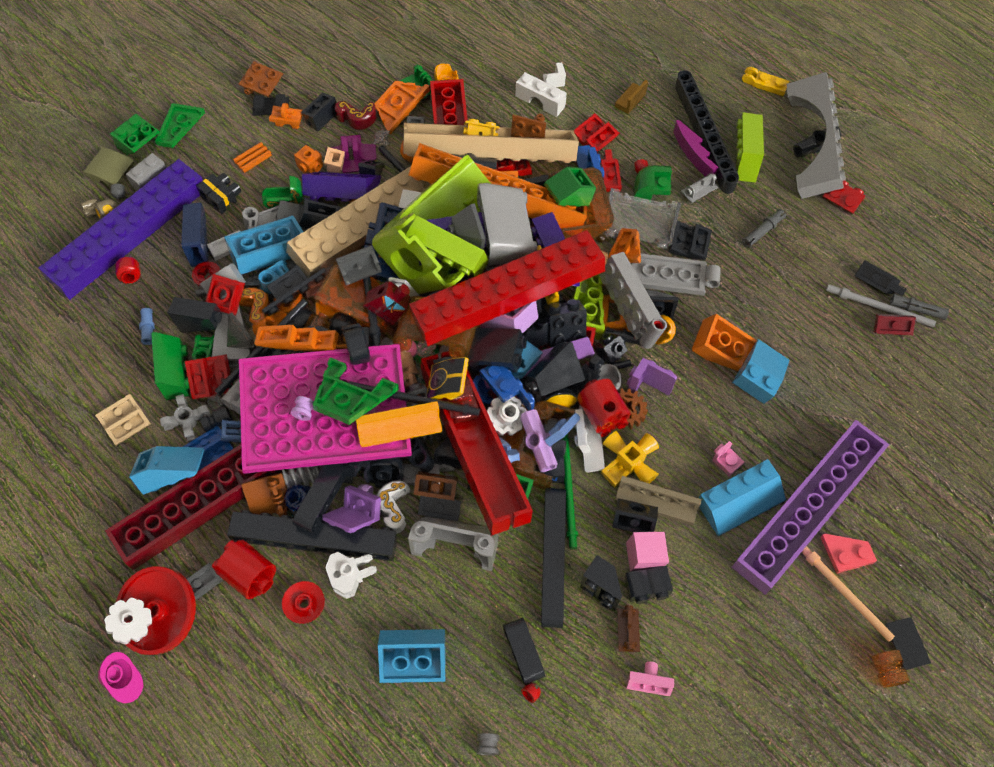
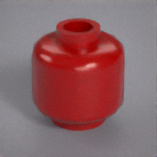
[115,257,141,284]

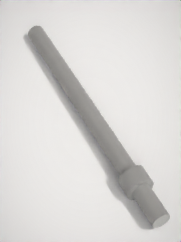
[826,284,936,327]

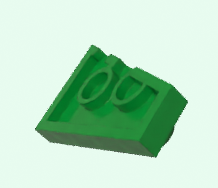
[155,103,205,148]

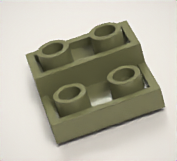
[83,147,134,186]

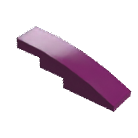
[673,120,718,177]

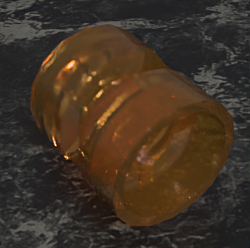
[871,650,910,688]

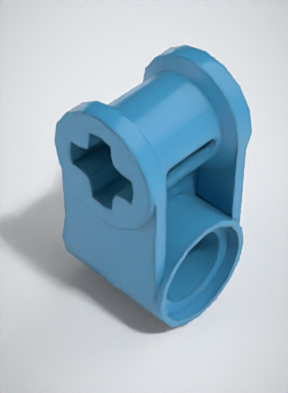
[259,260,290,294]
[510,341,543,379]

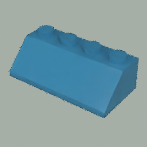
[224,216,303,275]
[699,459,786,537]

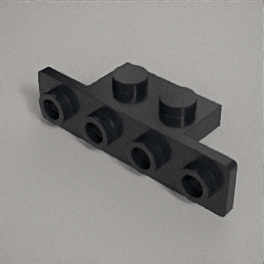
[262,265,327,316]

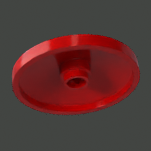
[116,566,196,655]

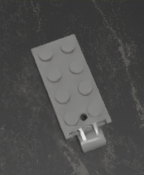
[631,253,721,296]

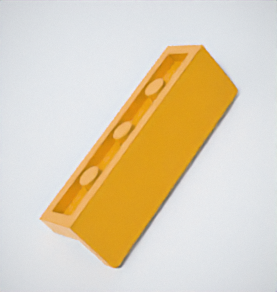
[356,401,442,448]

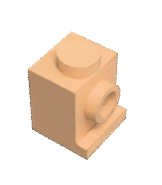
[324,147,345,173]

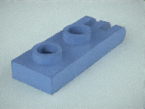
[545,413,580,447]

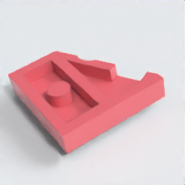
[820,534,877,574]

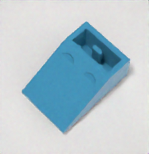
[129,446,205,495]

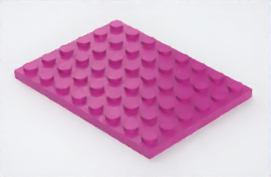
[239,344,412,473]

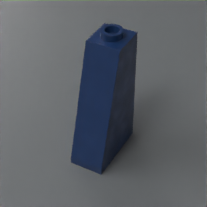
[182,202,209,267]

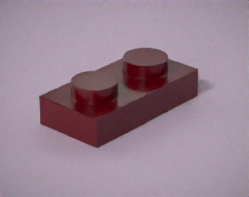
[873,314,916,336]

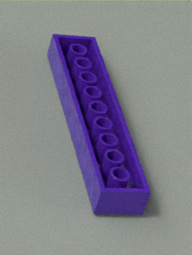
[38,159,203,300]

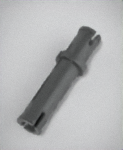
[742,209,786,248]
[890,294,949,320]

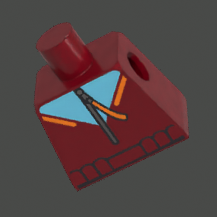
[363,281,410,325]

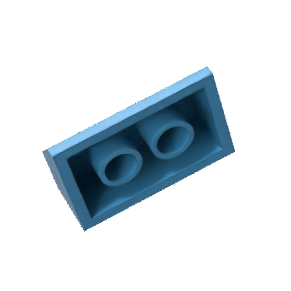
[378,629,446,683]

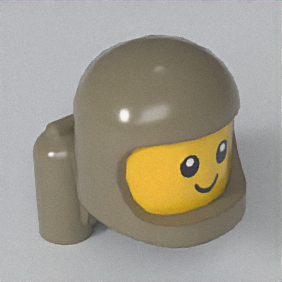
[80,199,118,219]

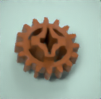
[619,388,648,430]

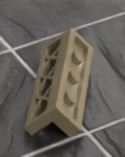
[615,476,702,526]

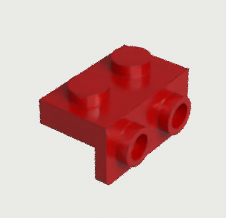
[823,181,865,214]

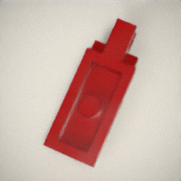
[600,149,622,192]

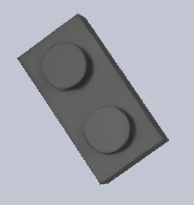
[187,562,223,600]

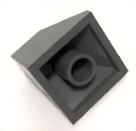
[448,203,486,250]

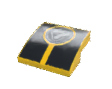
[427,357,469,400]

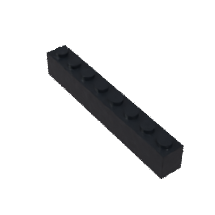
[227,510,398,562]

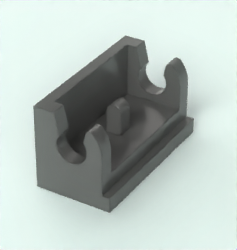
[336,246,382,285]

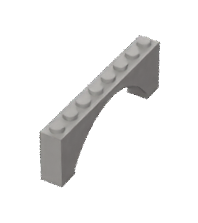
[787,72,846,199]

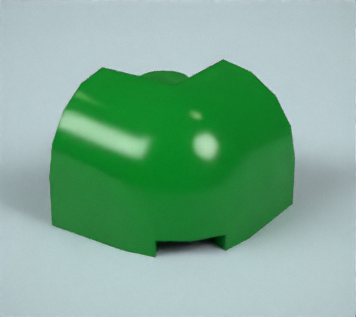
[633,165,672,203]

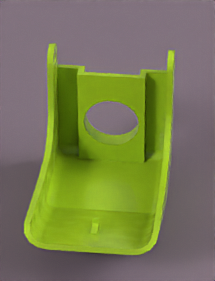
[372,155,491,295]

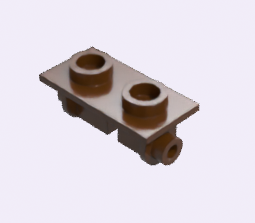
[617,605,640,652]

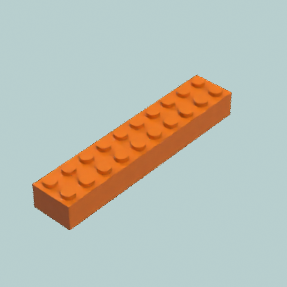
[409,143,587,234]

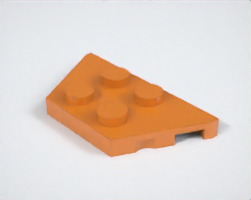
[374,81,431,135]

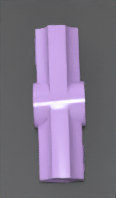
[520,409,558,472]

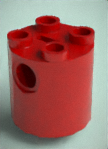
[577,379,631,437]
[212,540,276,600]

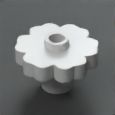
[487,397,527,435]
[104,598,152,644]

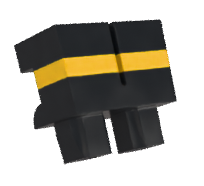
[196,173,241,214]

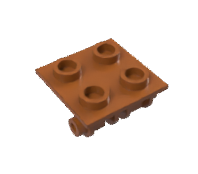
[238,61,283,97]
[511,114,546,138]
[241,473,293,517]

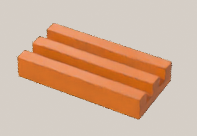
[233,142,272,173]

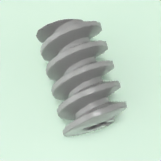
[282,465,324,491]

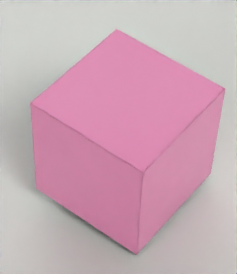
[626,532,669,572]

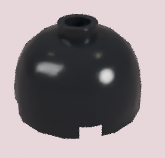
[364,457,404,488]

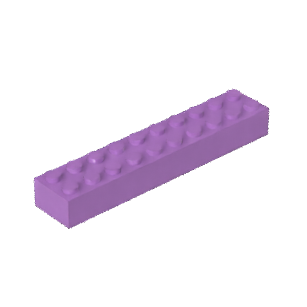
[732,420,890,595]

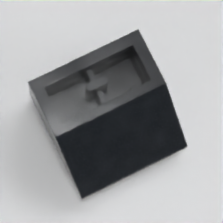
[299,197,340,228]
[580,555,622,611]

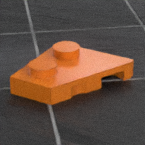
[608,228,641,263]

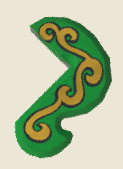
[262,175,303,209]

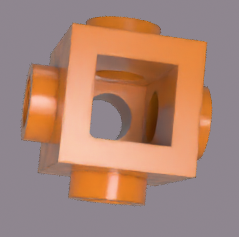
[294,145,323,173]

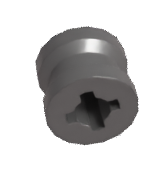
[476,733,500,756]

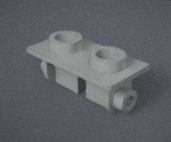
[681,174,718,203]

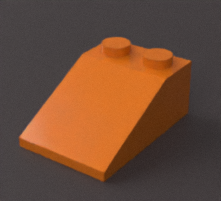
[692,314,757,372]

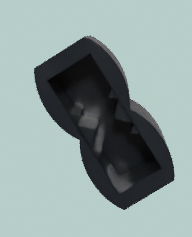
[624,566,673,604]

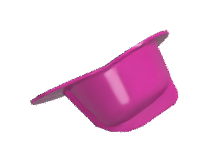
[98,652,143,703]

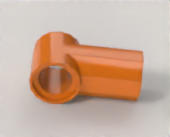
[252,310,287,335]

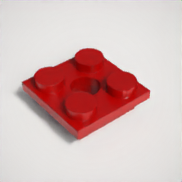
[205,274,245,316]

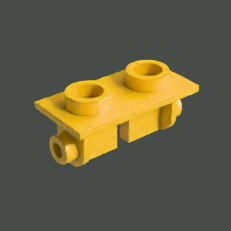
[463,119,500,136]

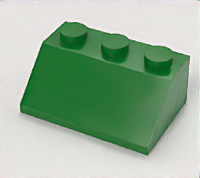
[151,332,190,400]

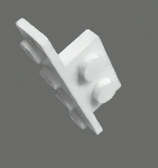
[574,404,605,473]

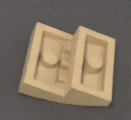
[95,394,151,446]

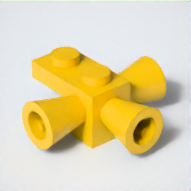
[601,431,659,488]

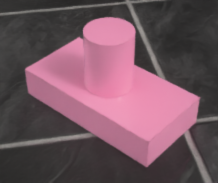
[626,662,674,696]

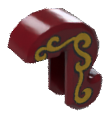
[335,101,377,130]

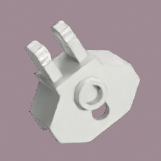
[325,552,377,599]

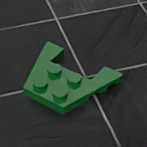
[313,357,399,425]

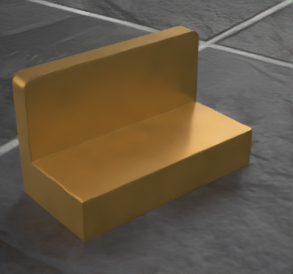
[615,80,649,114]

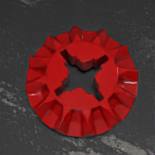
[192,262,221,287]

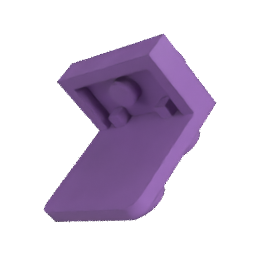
[627,358,677,395]
[322,485,381,533]

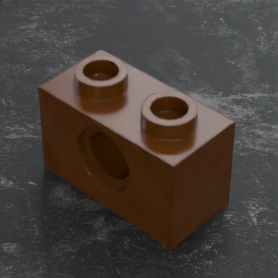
[413,471,458,501]

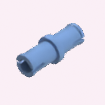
[139,308,155,345]

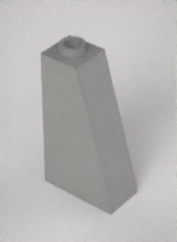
[212,305,251,368]

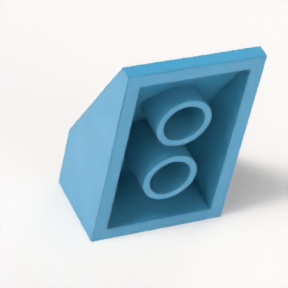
[732,339,790,404]

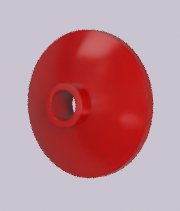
[282,581,325,624]

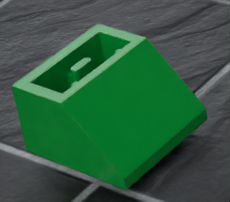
[110,114,160,156]
[544,167,596,207]

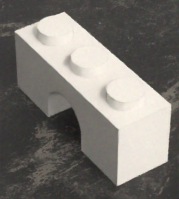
[515,72,567,117]

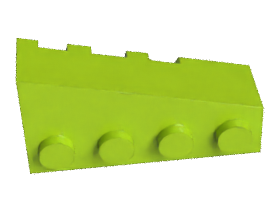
[736,113,764,183]
[406,216,489,278]
[572,273,605,340]

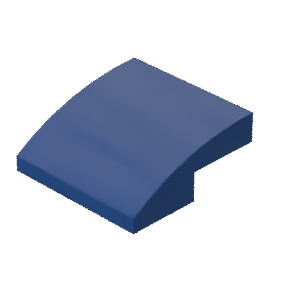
[183,426,233,471]

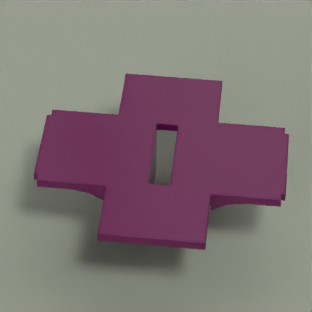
[329,135,377,173]

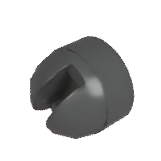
[110,184,125,199]

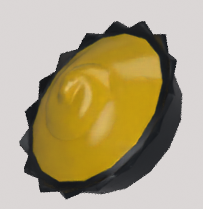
[542,387,579,412]

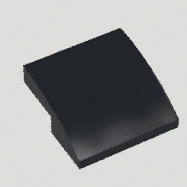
[668,220,712,260]

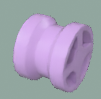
[290,396,314,421]

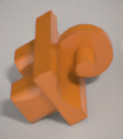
[269,103,303,129]

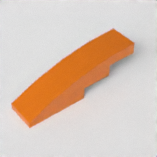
[254,325,339,352]

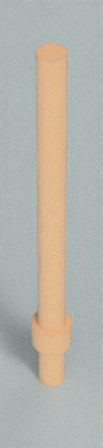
[801,546,895,642]

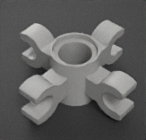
[160,394,211,442]

